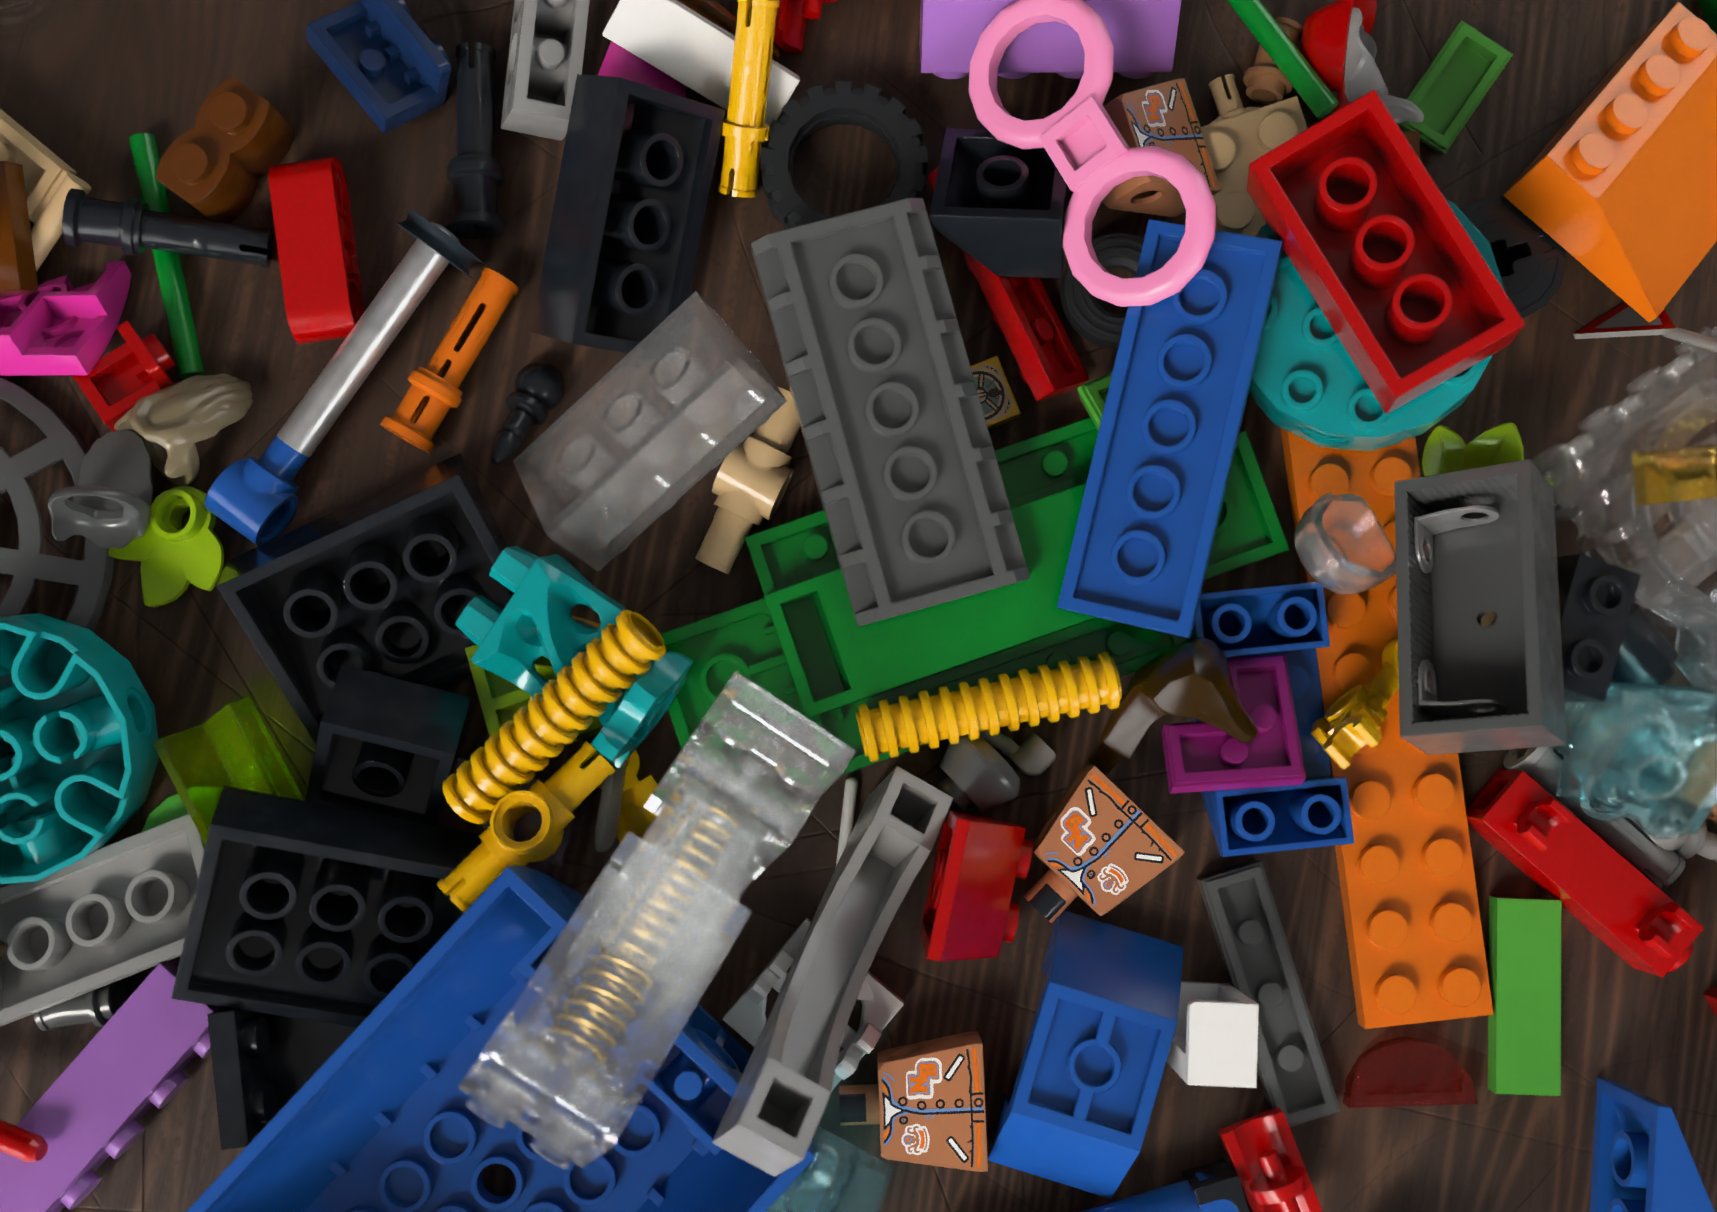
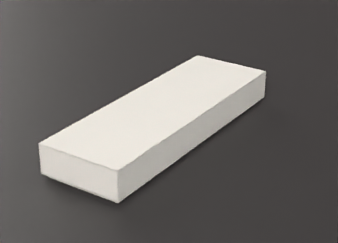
[602,0,800,126]

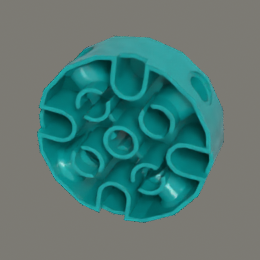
[1249,199,1505,451]
[0,613,160,884]

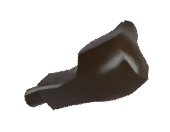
[1088,637,1259,775]

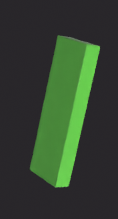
[1487,896,1562,1096]

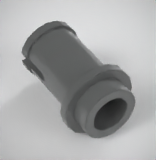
[33,980,129,1031]

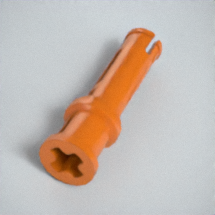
[380,267,519,454]

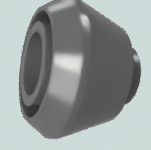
[937,735,1021,812]

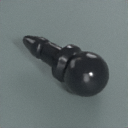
[491,362,565,465]

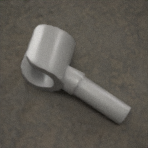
[980,730,1056,777]

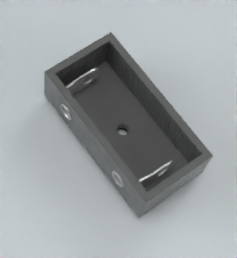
[1394,459,1567,755]

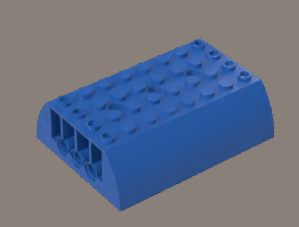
[186,865,815,1212]

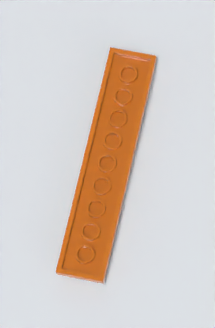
[1280,427,1494,1029]

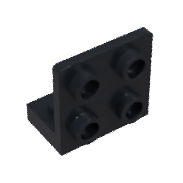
[207,1007,357,1150]

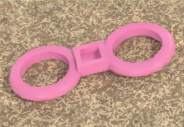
[968,0,1216,307]

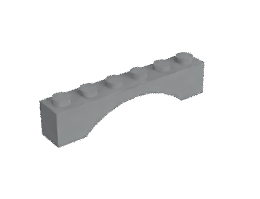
[712,766,953,1177]

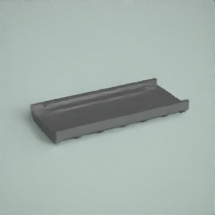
[751,198,1030,627]

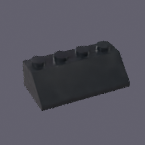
[531,74,725,362]

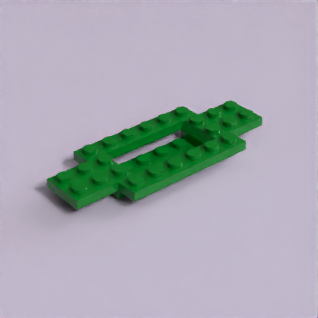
[660,418,1290,780]

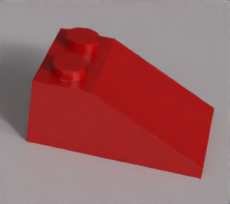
[919,808,1033,962]

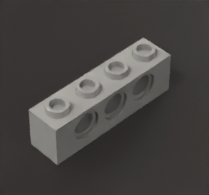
[500,0,590,141]

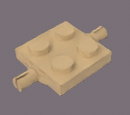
[1201,74,1308,237]

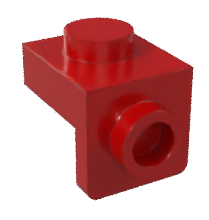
[72,320,176,433]

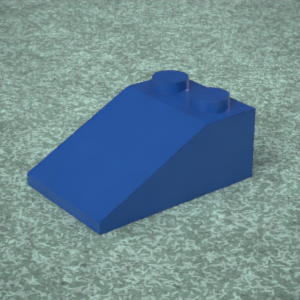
[1589,1077,1715,1212]

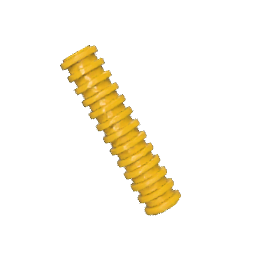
[442,610,666,825]
[856,651,1122,762]

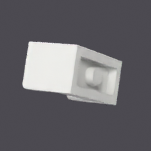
[1166,981,1259,1088]

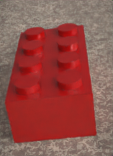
[1247,89,1526,415]

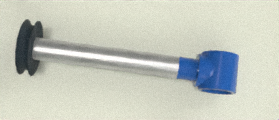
[205,205,484,546]

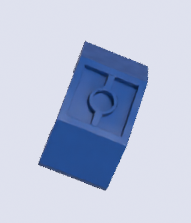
[1187,582,1354,857]
[987,910,1184,1199]

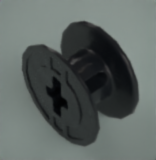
[1461,196,1566,319]

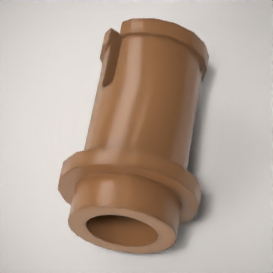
[1243,17,1303,105]

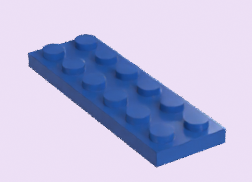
[1057,219,1283,639]

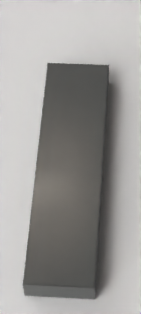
[1196,860,1341,1127]

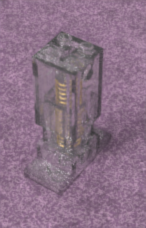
[457,671,856,1169]

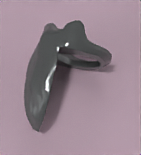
[48,429,153,549]

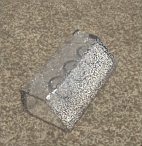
[513,291,787,572]

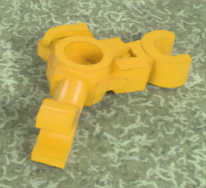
[1310,638,1399,769]

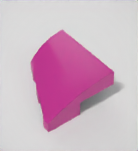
[0,261,132,376]

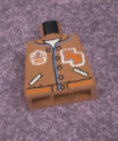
[1102,78,1221,217]
[1023,764,1185,924]
[839,1031,988,1172]

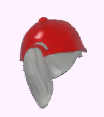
[1299,0,1424,124]

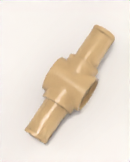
[695,387,800,574]

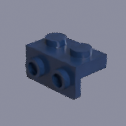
[306,0,451,134]

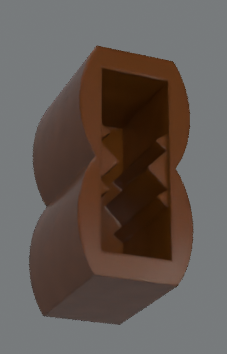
[156,77,295,223]

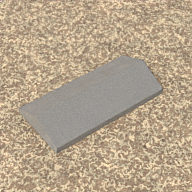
[0,812,209,1027]

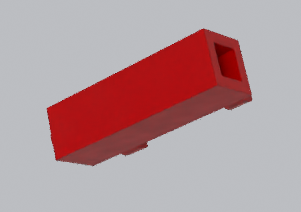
[1466,769,1704,978]

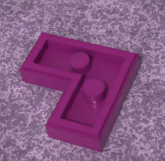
[1161,654,1306,794]

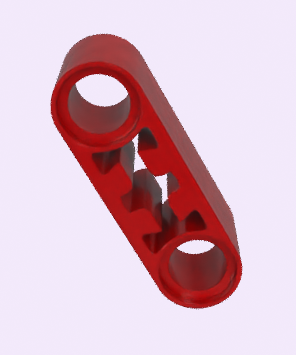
[268,156,365,344]

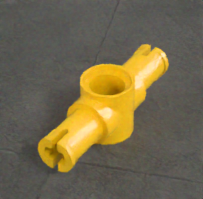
[437,741,616,913]

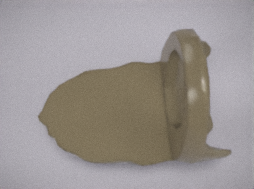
[114,374,253,486]

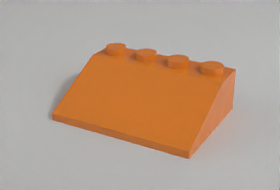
[1503,1,1717,323]

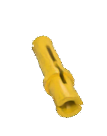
[718,0,780,198]

